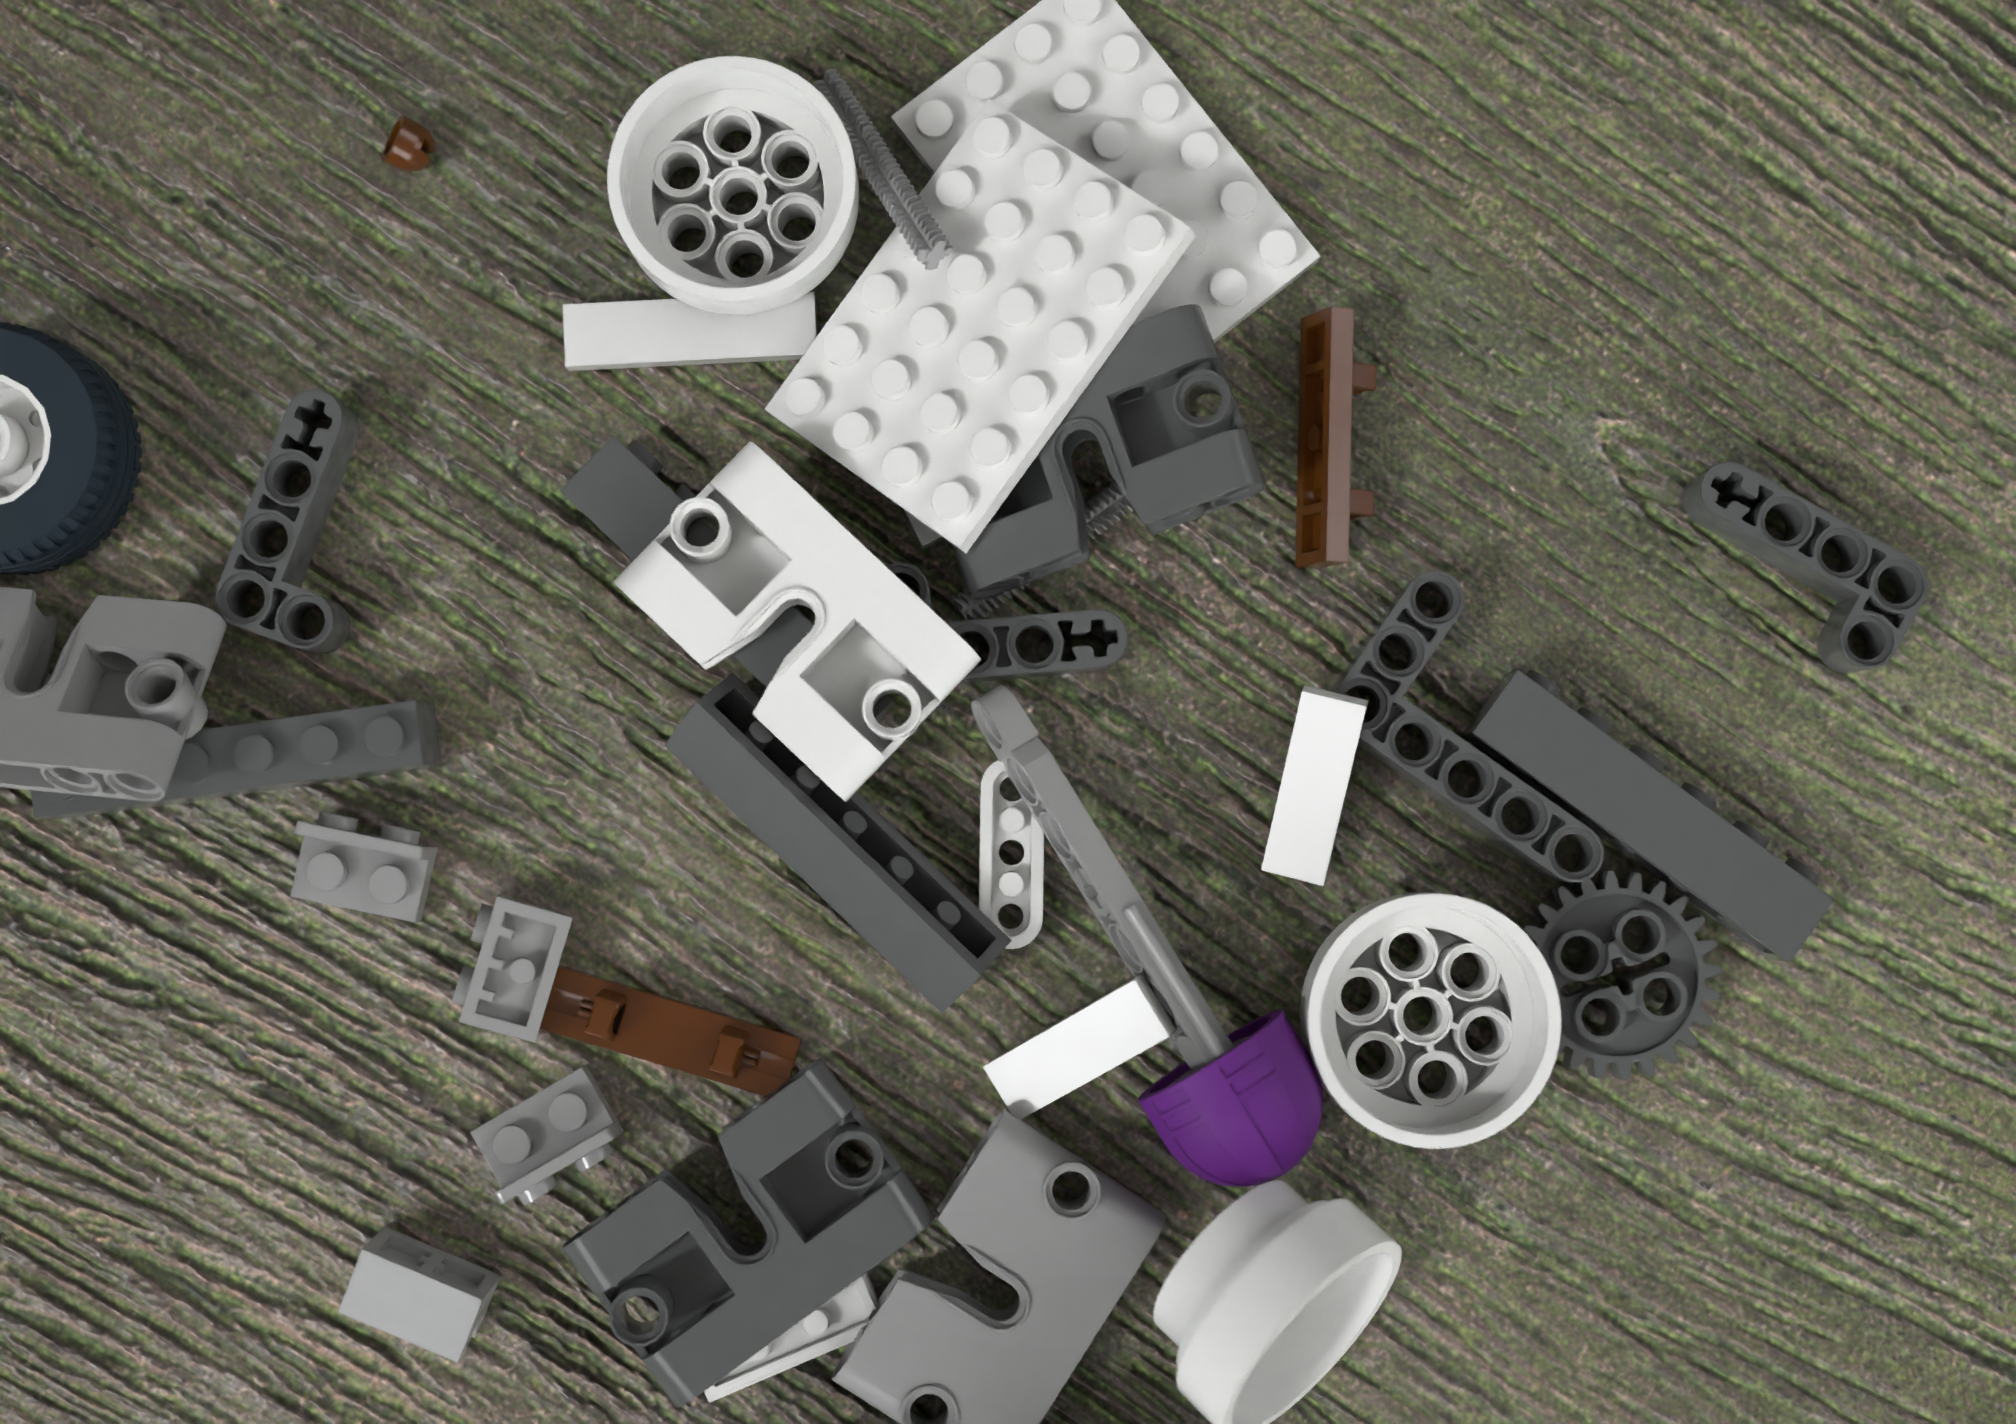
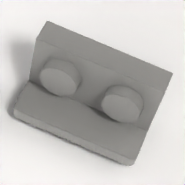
[290,811,438,922]
[452,893,573,1043]
[470,1065,624,1206]

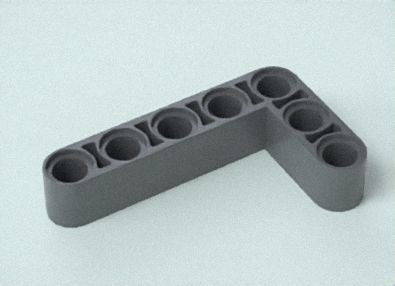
[1330,570,1604,882]

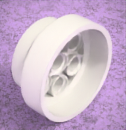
[607,56,859,315]
[1300,892,1561,1149]
[1153,1180,1402,1424]

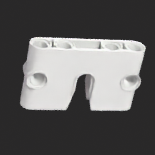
[613,441,981,802]

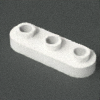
[979,760,1044,949]

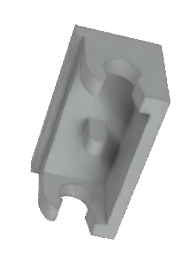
[338,1226,502,1363]

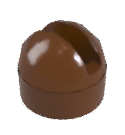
[381,115,435,172]

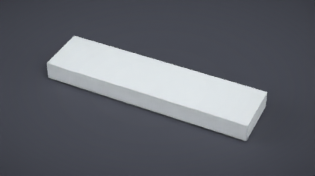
[562,292,818,371]

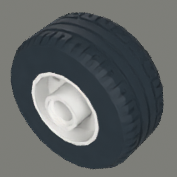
[0,322,142,575]

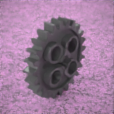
[1518,870,1723,1081]

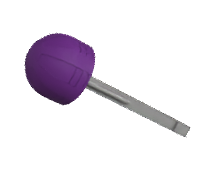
[971,685,1323,1187]

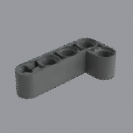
[215,389,360,654]
[1682,461,1928,674]
[886,562,1128,684]

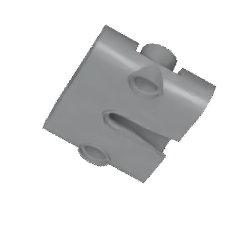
[0,587,227,801]
[831,1109,1166,1424]

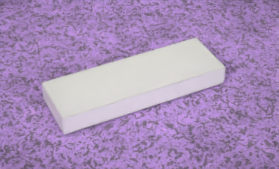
[1261,685,1368,886]
[983,974,1176,1120]
[704,1272,878,1403]

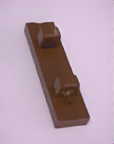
[1295,306,1377,569]
[540,965,803,1096]

